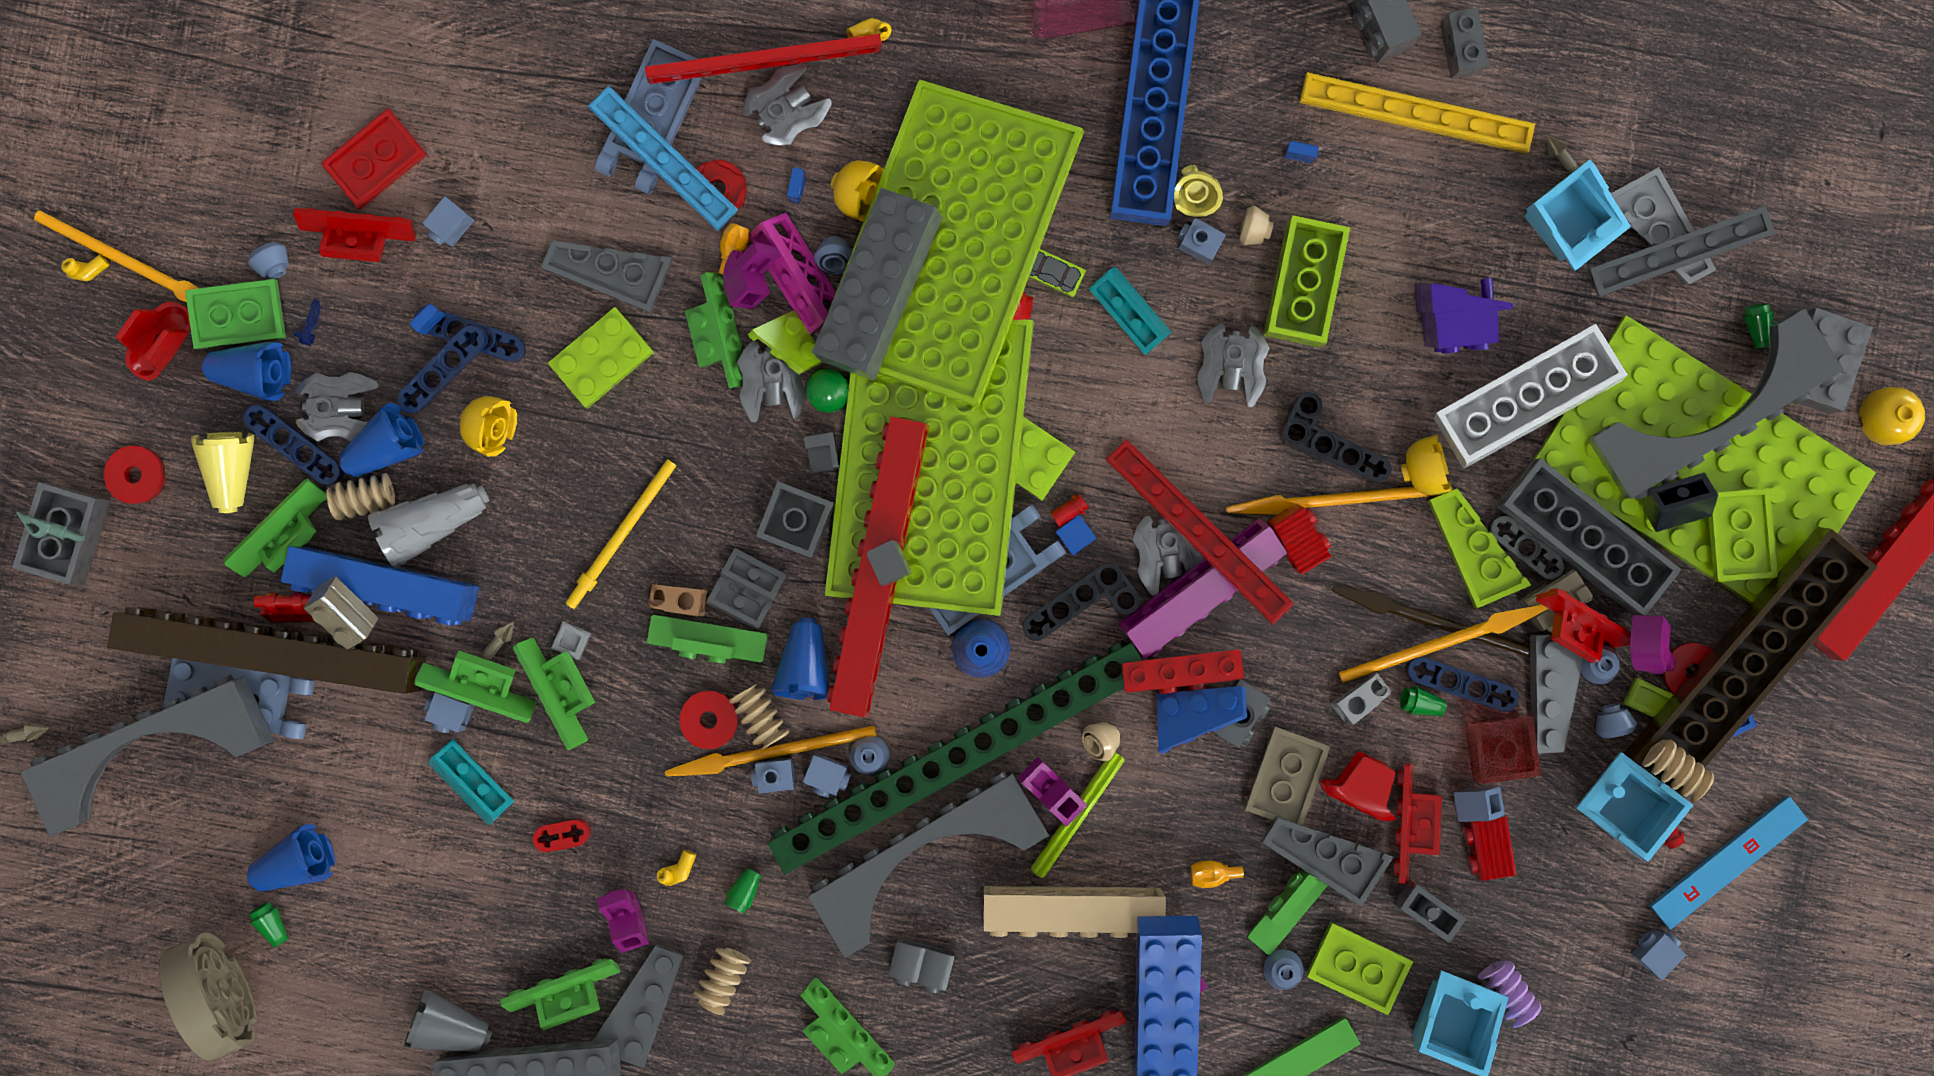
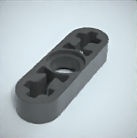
[1488,516,1564,579]

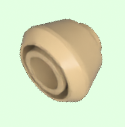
[1239,206,1274,246]
[1082,722,1120,761]

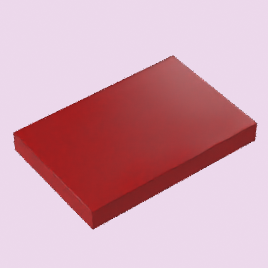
[320,108,428,210]

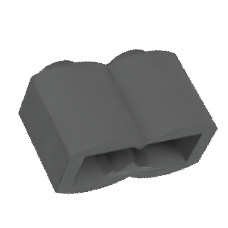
[888,937,955,993]

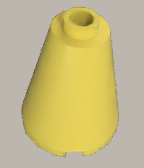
[191,432,254,513]

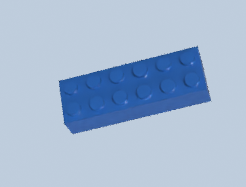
[281,546,479,626]
[1134,916,1202,1076]

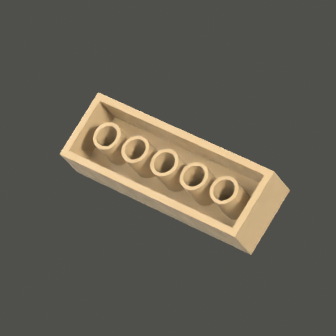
[983,886,1166,938]

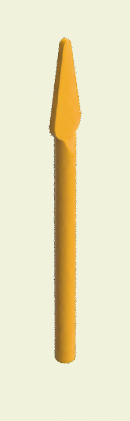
[34,210,199,302]
[1226,486,1440,515]
[1339,605,1548,683]
[665,725,876,777]

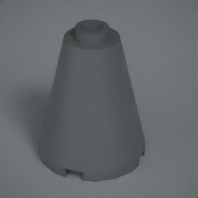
[403,988,492,1053]

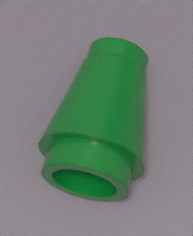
[1743,303,1774,348]
[1399,686,1447,717]
[724,868,762,914]
[248,901,289,948]

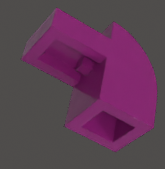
[723,242,780,310]
[1630,615,1676,674]
[1018,757,1087,826]
[596,889,649,953]

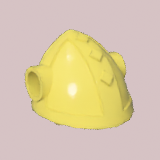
[1174,165,1223,217]

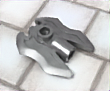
[743,64,832,145]
[1197,323,1270,407]
[737,341,805,422]
[296,372,379,441]
[1132,516,1203,596]

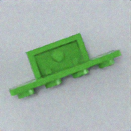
[685,272,743,388]
[223,479,327,577]
[647,615,768,664]
[513,638,595,750]
[414,650,536,723]
[1247,869,1328,955]
[500,959,621,1030]
[800,978,895,1076]

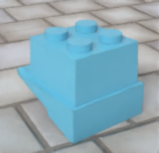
[1523,159,1631,271]
[1575,752,1693,862]
[1412,970,1509,1076]

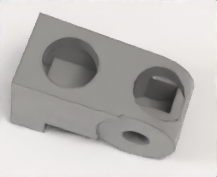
[1330,672,1392,725]

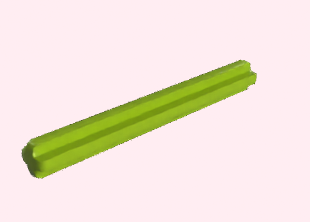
[1031,752,1124,878]

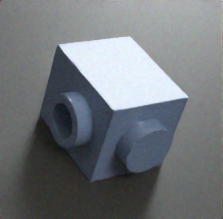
[422,196,475,247]
[1177,218,1226,265]
[424,692,475,733]
[803,753,851,798]
[751,757,796,794]
[1454,786,1505,822]
[1631,929,1686,980]

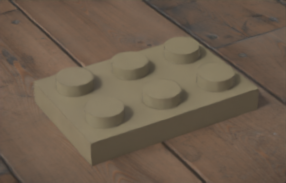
[1244,726,1330,825]

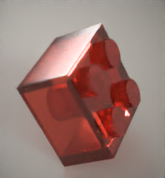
[1465,714,1541,784]

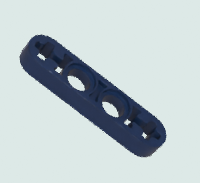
[414,306,526,363]
[398,325,488,413]
[243,405,344,485]
[1405,657,1519,712]

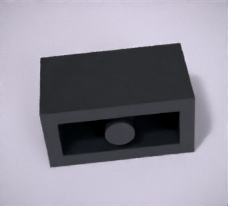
[1643,472,1719,532]

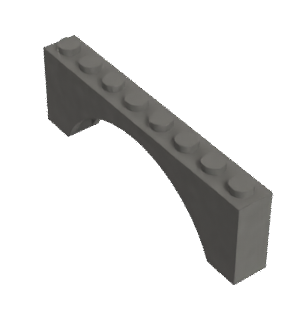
[1587,308,1844,500]
[20,675,274,837]
[808,771,1049,958]

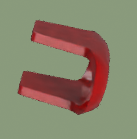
[116,301,191,381]
[1319,751,1397,822]

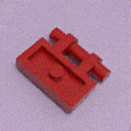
[254,592,315,623]

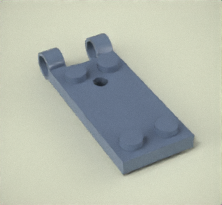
[595,39,702,195]
[929,504,1067,635]
[162,658,315,739]

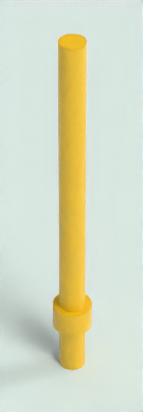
[565,459,677,609]

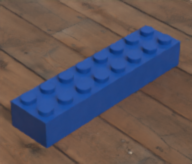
[1109,0,1200,226]

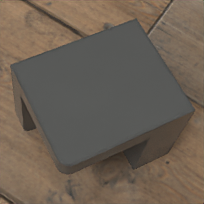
[804,432,840,473]
[867,540,913,586]

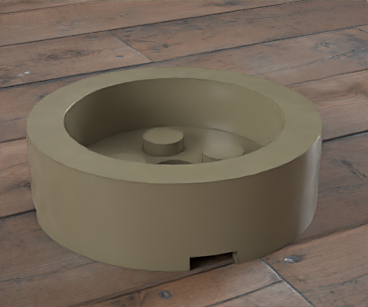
[159,933,257,1061]

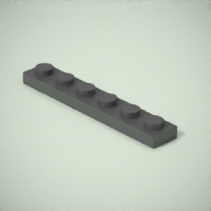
[1588,206,1776,297]

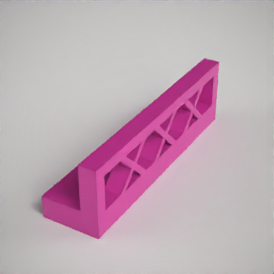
[749,213,836,335]

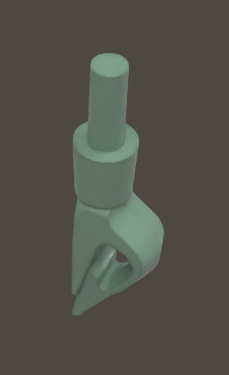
[16,511,85,543]

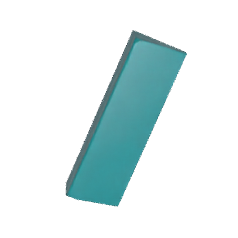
[1089,267,1171,355]
[428,739,514,826]

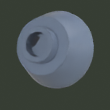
[814,236,852,274]
[248,242,289,279]
[1581,644,1620,684]
[1595,703,1637,738]
[850,736,890,776]
[1263,949,1304,990]

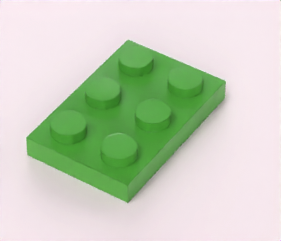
[185,279,286,350]

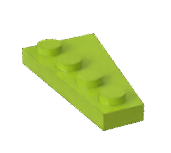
[1428,489,1531,608]

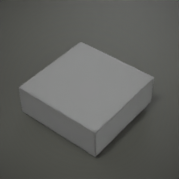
[551,621,591,660]

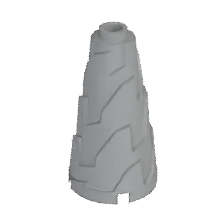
[368,483,490,568]

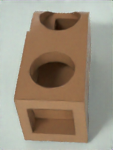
[648,584,708,616]

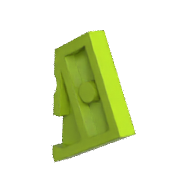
[748,310,822,374]

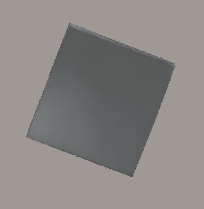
[706,548,787,630]

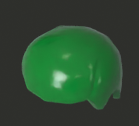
[805,368,849,413]

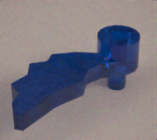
[294,298,321,346]

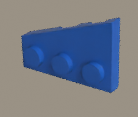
[1157,686,1247,754]

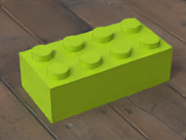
[1263,215,1351,348]

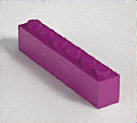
[1118,518,1287,659]

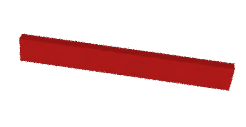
[645,34,882,85]
[1106,439,1294,626]

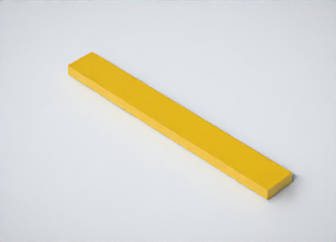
[1299,72,1536,154]

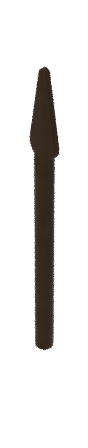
[1332,586,1530,658]

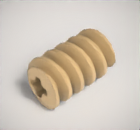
[327,473,395,520]
[729,684,789,750]
[1642,739,1714,802]
[693,948,752,1015]

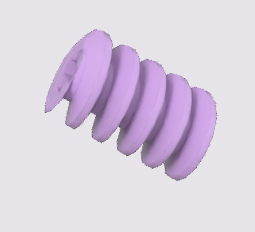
[1477,961,1541,1028]

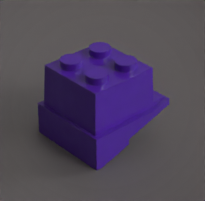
[1414,278,1513,353]

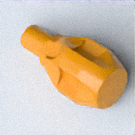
[718,223,749,275]
[1190,860,1244,888]

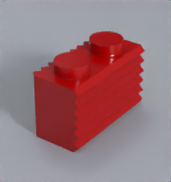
[1267,504,1331,575]
[1463,816,1516,881]

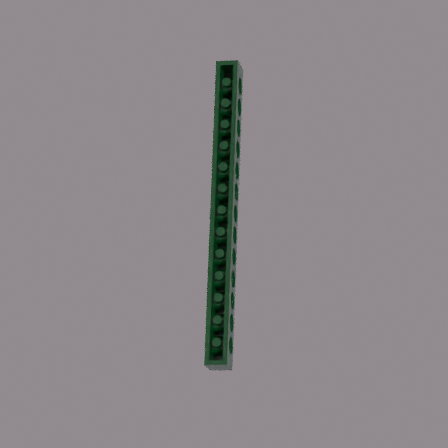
[767,640,1142,875]

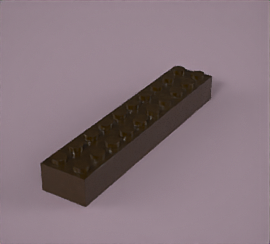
[1623,527,1878,794]
[107,607,427,694]

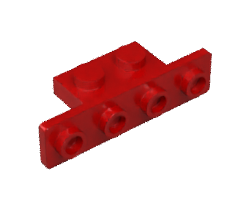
[293,208,416,262]
[1536,588,1631,663]
[1122,649,1244,694]
[1394,763,1443,884]
[1011,1010,1127,1076]

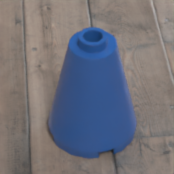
[202,342,292,401]
[339,403,425,477]
[771,618,830,701]
[952,619,1010,678]
[247,824,335,892]

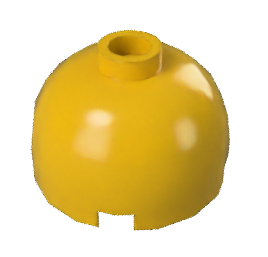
[831,160,884,222]
[1859,387,1925,445]
[460,396,517,456]
[1401,435,1452,495]

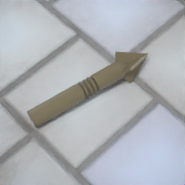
[1546,135,1579,174]
[479,621,514,661]
[0,723,49,745]

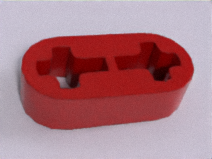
[533,819,591,852]

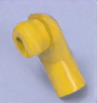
[846,18,892,41]
[61,254,110,281]
[656,850,696,886]

